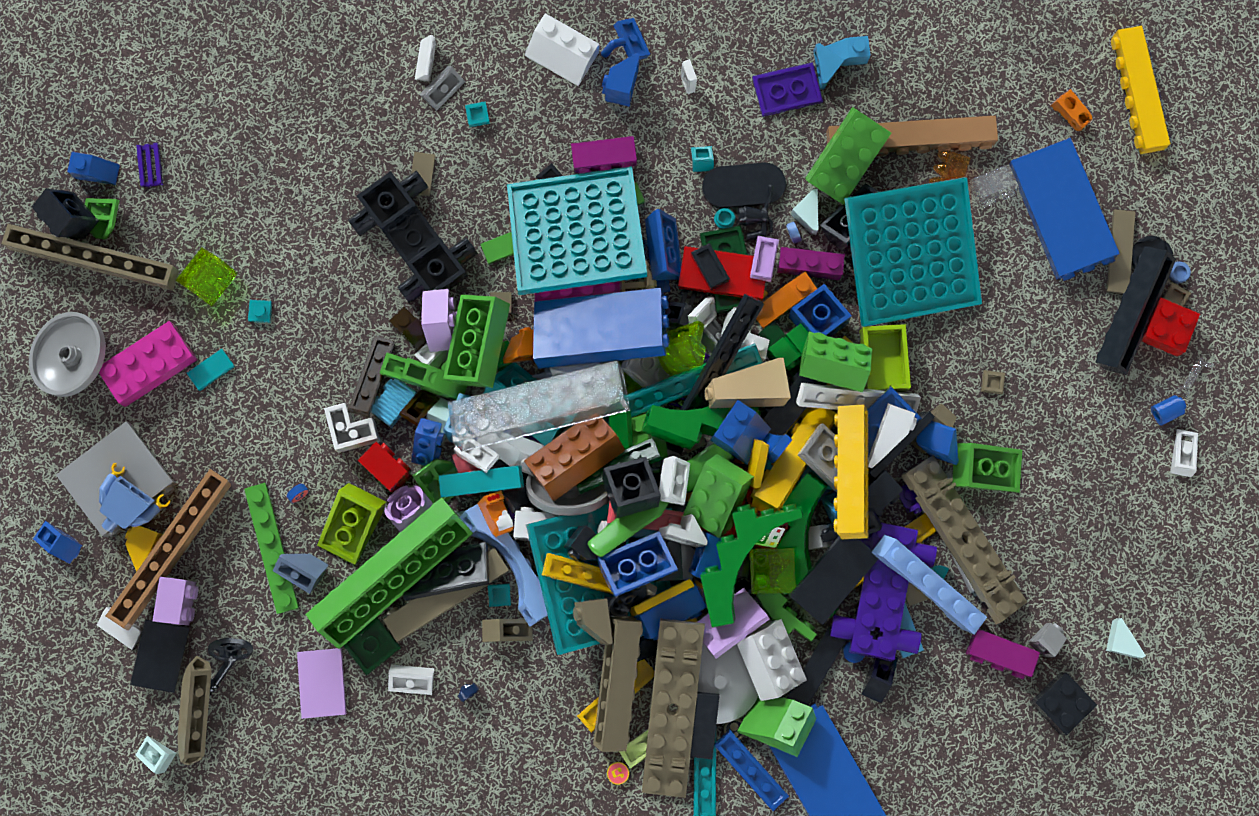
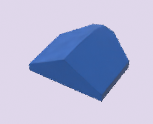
[916,421,959,465]

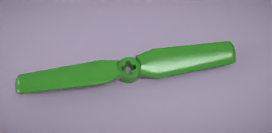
[588,443,734,557]

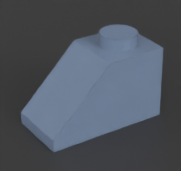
[273,554,329,594]

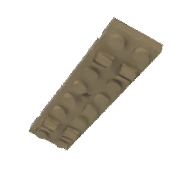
[901,455,1027,624]
[642,618,705,798]

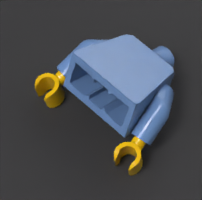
[99,463,170,532]

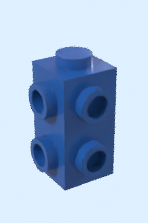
[411,418,444,466]

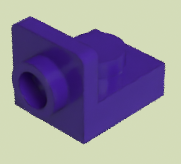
[899,485,922,514]

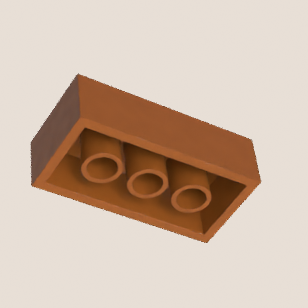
[524,410,625,502]

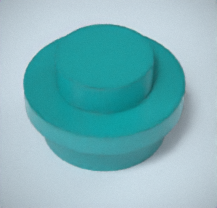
[714,208,735,229]

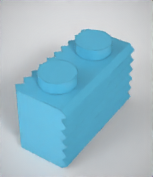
[371,379,417,428]

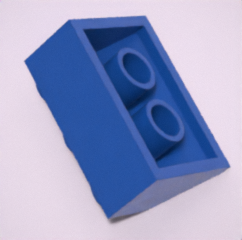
[598,531,678,597]

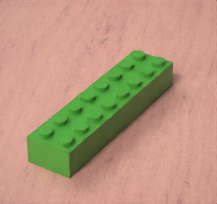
[305,497,473,649]

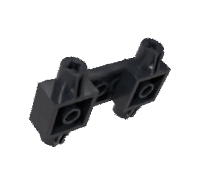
[348,170,478,304]

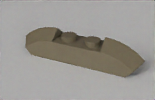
[178,656,212,765]

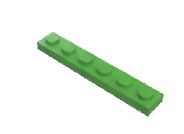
[244,483,299,614]

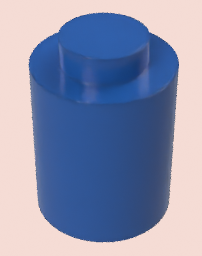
[1151,395,1186,425]

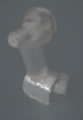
[1175,357,1214,398]

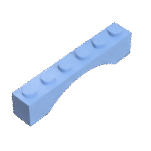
[460,504,548,627]
[871,535,987,635]

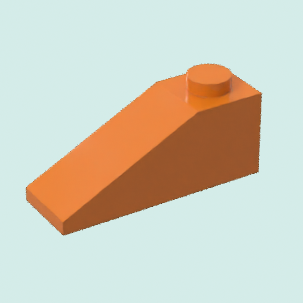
[756,272,817,328]

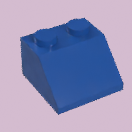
[602,53,640,107]
[710,400,771,465]

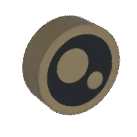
[723,719,744,740]

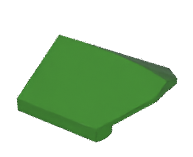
[85,198,120,240]
[412,458,458,504]

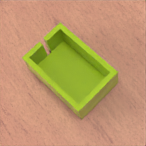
[859,324,911,392]

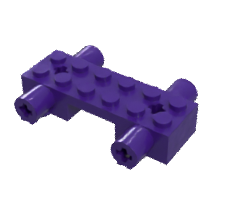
[830,523,937,662]

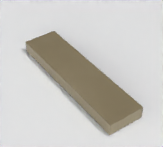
[1106,209,1135,294]

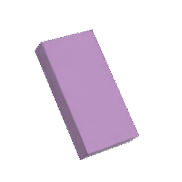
[750,236,779,282]

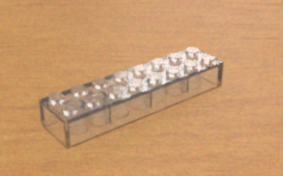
[448,361,630,452]

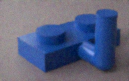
[601,18,650,60]

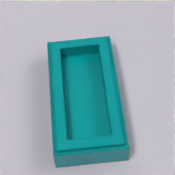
[187,349,235,391]

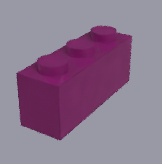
[571,136,637,174]
[777,247,845,280]
[965,629,1040,680]

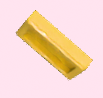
[747,439,769,488]

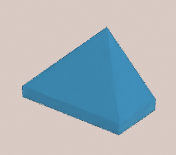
[813,43,844,90]

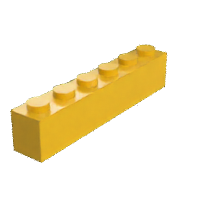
[1111,26,1170,154]
[834,404,868,539]
[751,407,838,512]

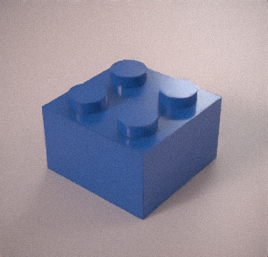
[789,284,852,337]

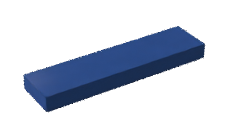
[714,730,789,811]

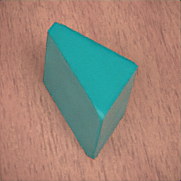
[691,146,714,172]

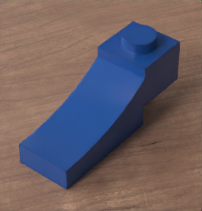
[763,433,793,463]

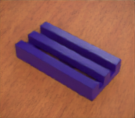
[136,143,163,188]

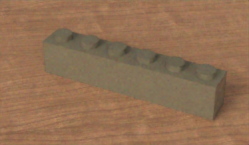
[383,547,510,642]
[593,616,643,752]

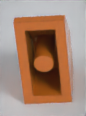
[503,327,534,364]

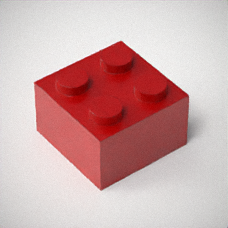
[1141,297,1200,357]
[358,442,412,493]

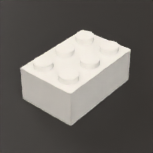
[737,619,807,701]

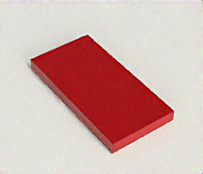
[678,246,765,301]

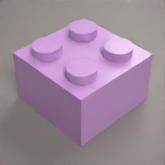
[421,289,457,352]
[153,577,198,625]

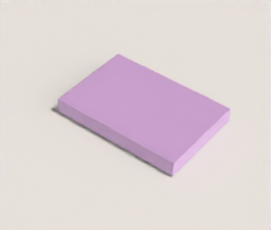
[696,588,769,659]
[297,648,347,719]

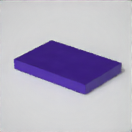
[752,62,823,117]

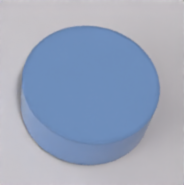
[786,221,802,244]
[1169,262,1191,284]

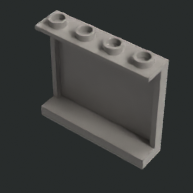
[56,421,177,538]

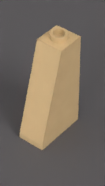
[705,358,791,408]

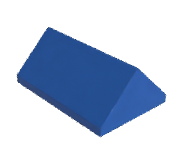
[645,209,682,280]

